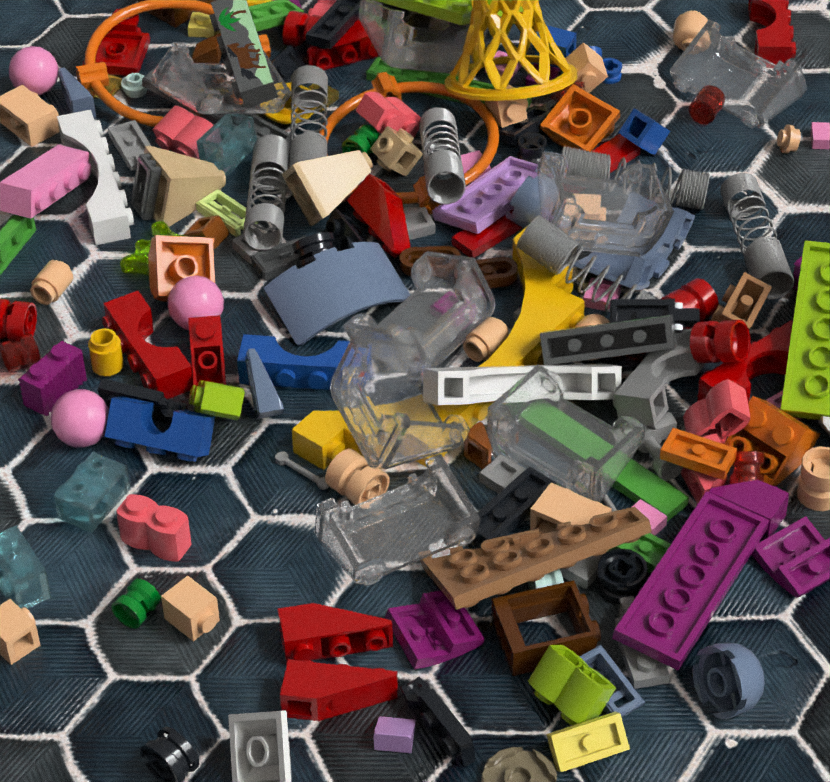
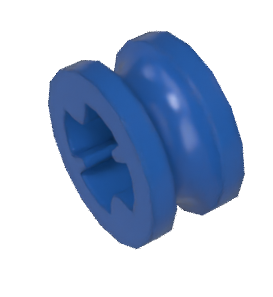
[602,58,622,84]

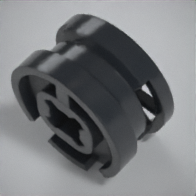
[292,232,338,269]
[596,549,647,605]
[140,727,199,782]

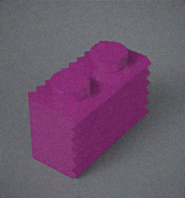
[18,341,87,416]

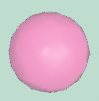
[9,46,58,96]
[168,275,224,330]
[50,389,109,448]

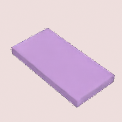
[432,156,555,234]

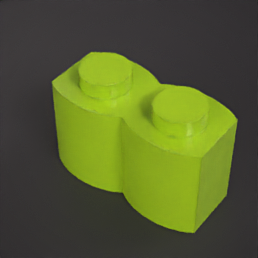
[189,380,245,420]
[528,645,616,726]

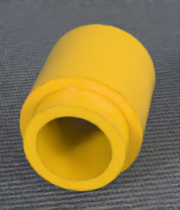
[88,328,124,376]

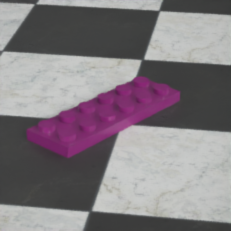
[612,491,769,670]

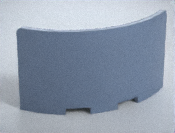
[570,193,695,290]
[264,242,412,345]

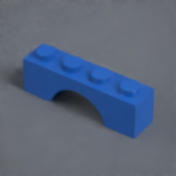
[237,334,371,392]

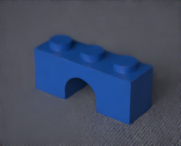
[105,396,216,461]

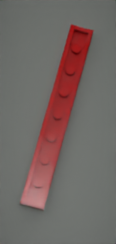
[452,134,641,259]

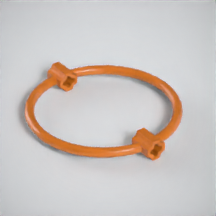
[76,0,271,127]
[319,72,499,214]

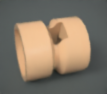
[797,446,830,511]
[325,449,390,510]

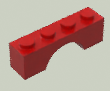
[748,0,796,69]
[102,290,194,399]
[697,320,793,403]

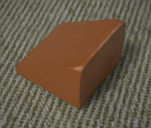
[192,33,222,65]
[184,215,229,249]
[464,421,492,470]

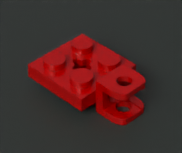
[83,8,150,76]

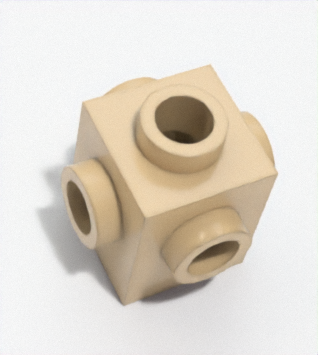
[370,126,423,176]

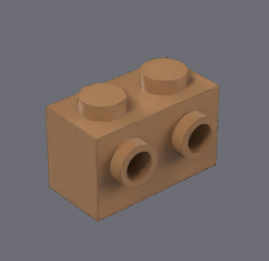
[710,272,772,330]

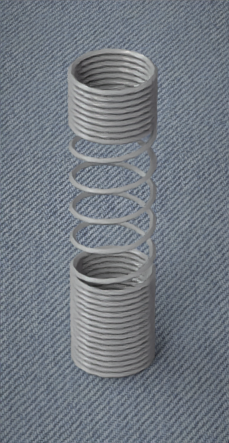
[290,65,328,167]
[419,107,466,205]
[243,135,290,251]
[557,146,710,210]
[720,173,794,300]
[517,215,656,312]

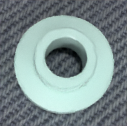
[121,73,147,98]

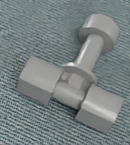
[608,412,683,481]

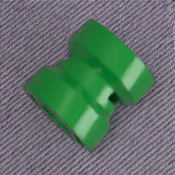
[342,125,380,156]
[111,578,161,629]

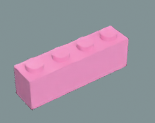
[0,144,91,218]

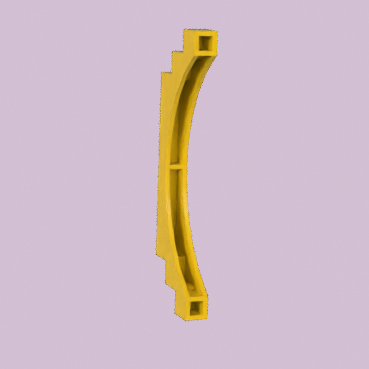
[292,227,585,470]

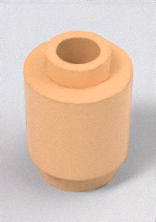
[30,260,73,305]
[463,317,509,362]

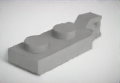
[108,120,151,170]
[615,596,670,689]

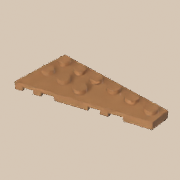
[419,507,652,610]

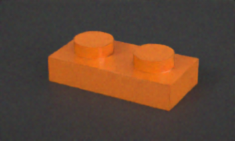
[660,428,737,480]

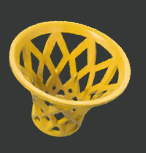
[445,0,578,101]

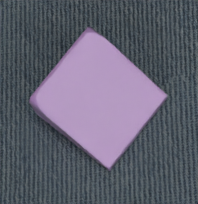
[374,716,416,753]

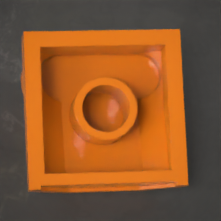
[540,84,620,152]
[148,235,215,302]

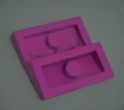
[751,516,830,598]
[385,591,484,670]

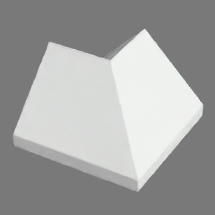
[228,711,292,782]

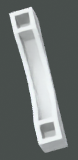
[57,110,134,245]
[423,363,622,405]

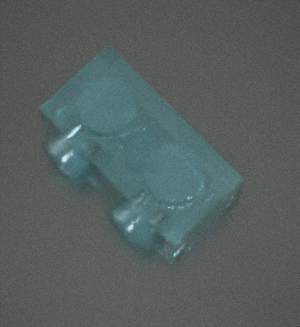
[196,111,257,176]
[54,452,130,533]
[0,525,52,609]

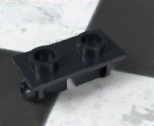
[324,207,368,251]

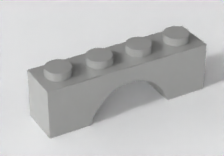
[613,329,706,427]

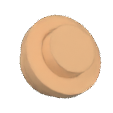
[777,124,801,154]

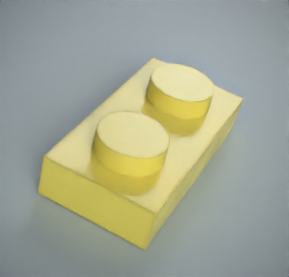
[546,712,630,772]

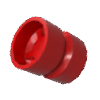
[283,10,322,47]
[661,278,719,329]
[0,299,37,343]
[690,320,750,363]

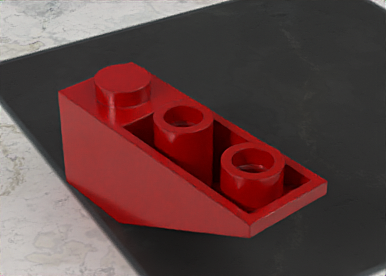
[307,14,386,70]
[347,173,411,258]
[188,315,227,386]
[278,603,393,665]
[280,659,398,721]

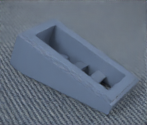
[58,67,96,118]
[245,348,284,419]
[580,645,645,718]

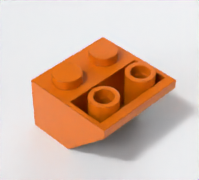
[724,396,820,486]

